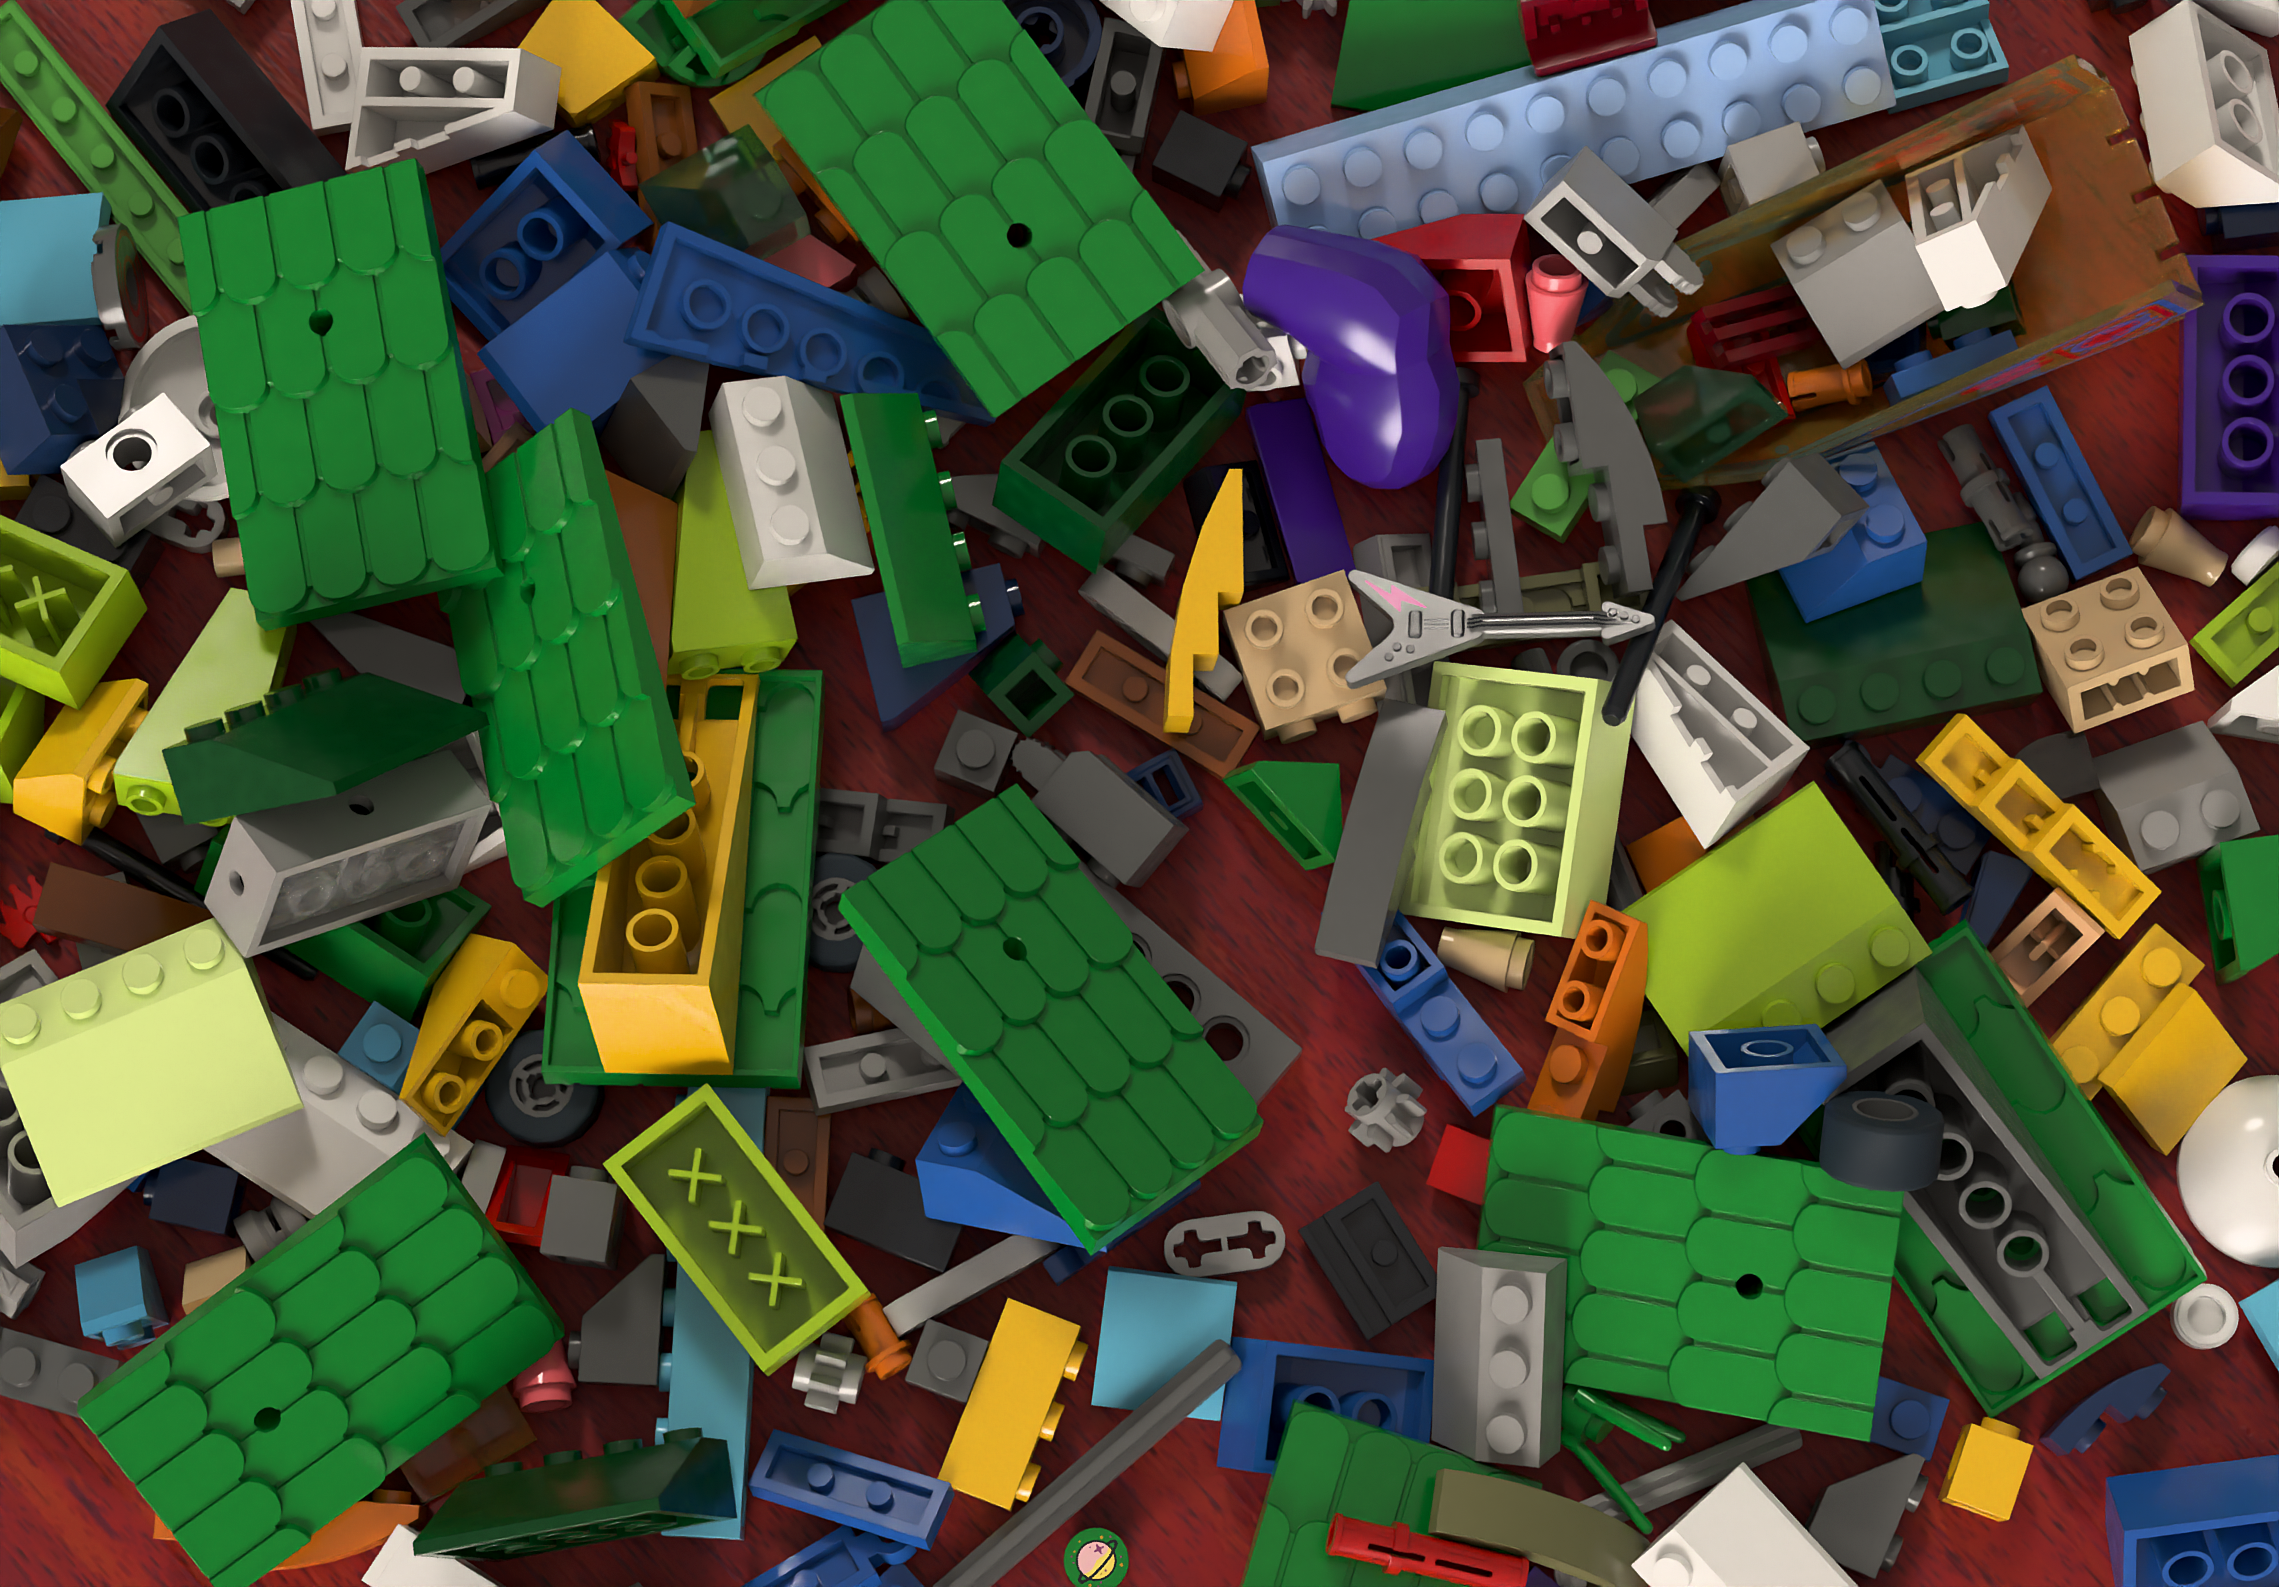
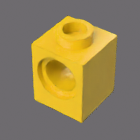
[1938,1417,2034,1522]

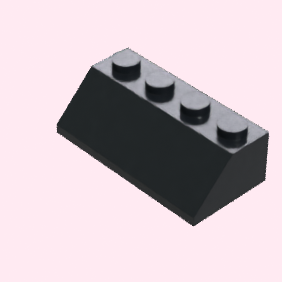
[105,9,347,213]

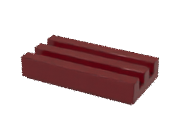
[1690,284,1822,373]

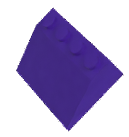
[2177,255,2279,521]

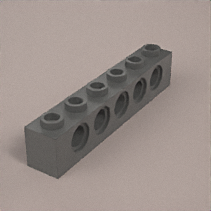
[1079,861,1303,1107]

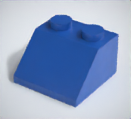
[1778,441,1928,623]
[1688,1024,1847,1155]

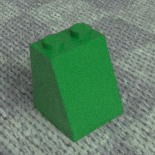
[2196,834,2279,986]

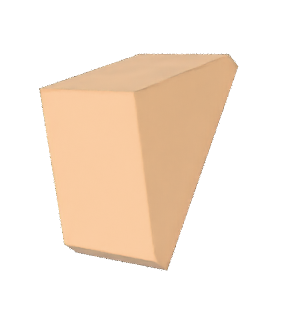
[1990,886,2105,1008]

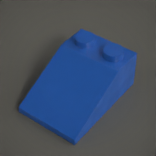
[440,130,654,342]
[915,1082,1112,1252]
[1217,1337,1434,1474]

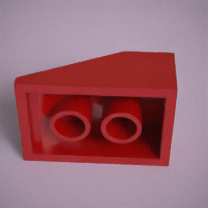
[1369,214,1534,362]

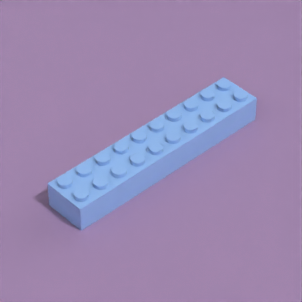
[1250,0,1897,239]

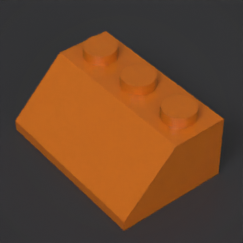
[1171,0,1269,117]

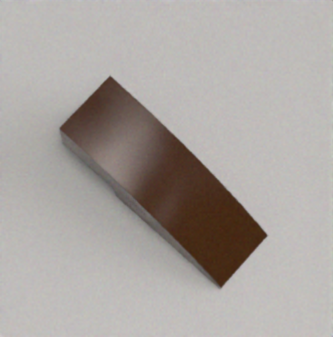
[32,862,214,956]

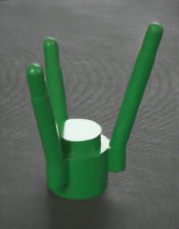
[1560,1384,1686,1534]

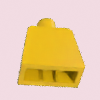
[518,0,661,128]

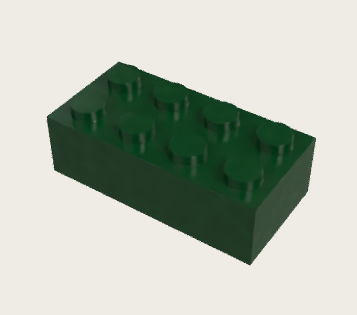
[992,306,1247,575]

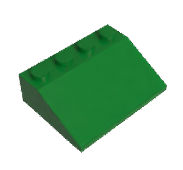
[1331,0,1532,113]

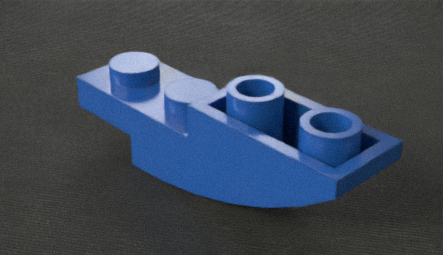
[1320,909,1527,1117]

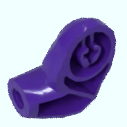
[1242,225,1460,489]

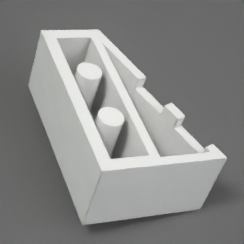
[345,47,562,174]

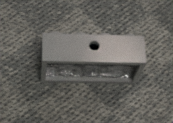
[204,749,492,958]

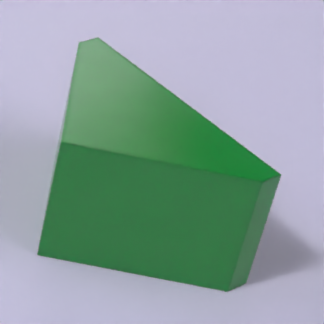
[1222,761,1343,871]

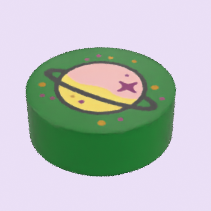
[1064,1528,1129,1587]

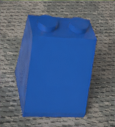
[477,246,671,443]

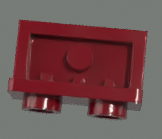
[1516,0,1658,77]

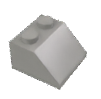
[1770,179,1945,370]
[2082,720,2260,876]

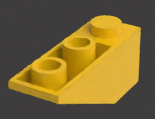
[399,933,548,1137]

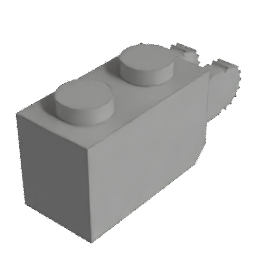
[1523,146,1704,318]

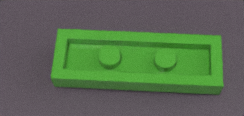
[1510,350,1664,544]

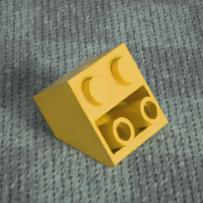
[13,678,149,846]

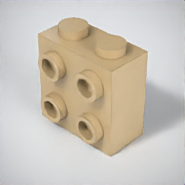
[2021,567,2195,734]
[1222,569,1387,744]

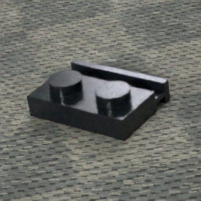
[1298,1181,1437,1342]

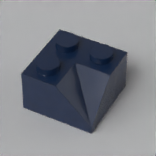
[0,325,125,475]

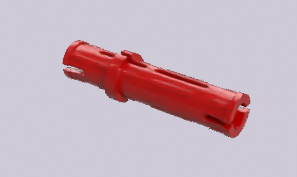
[1325,1513,1529,1587]

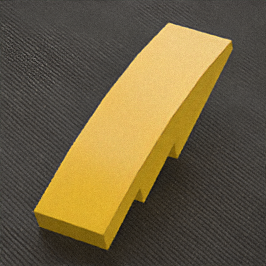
[1163,469,1244,733]
[1915,713,2162,939]

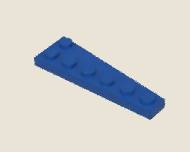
[623,221,996,427]

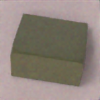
[1620,1009,1679,1096]

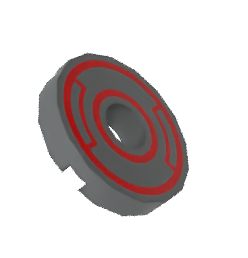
[91,223,149,352]

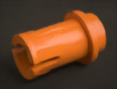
[1787,358,1873,412]
[842,1293,913,1380]

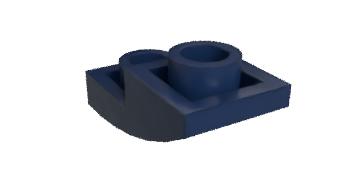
[2038,1363,2171,1456]

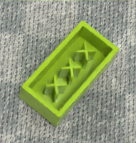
[0,515,148,710]
[603,1083,872,1376]

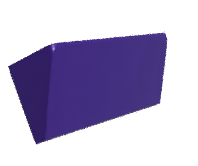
[1245,398,1356,586]

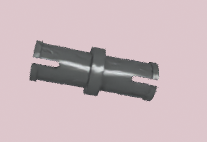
[1937,424,2034,551]

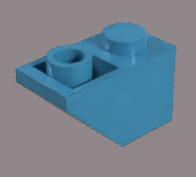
[74,1245,170,1350]

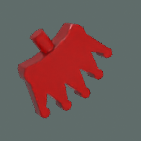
[606,119,638,196]
[0,875,59,950]

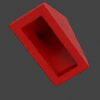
[485,1145,571,1252]

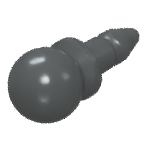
[2012,492,2069,604]

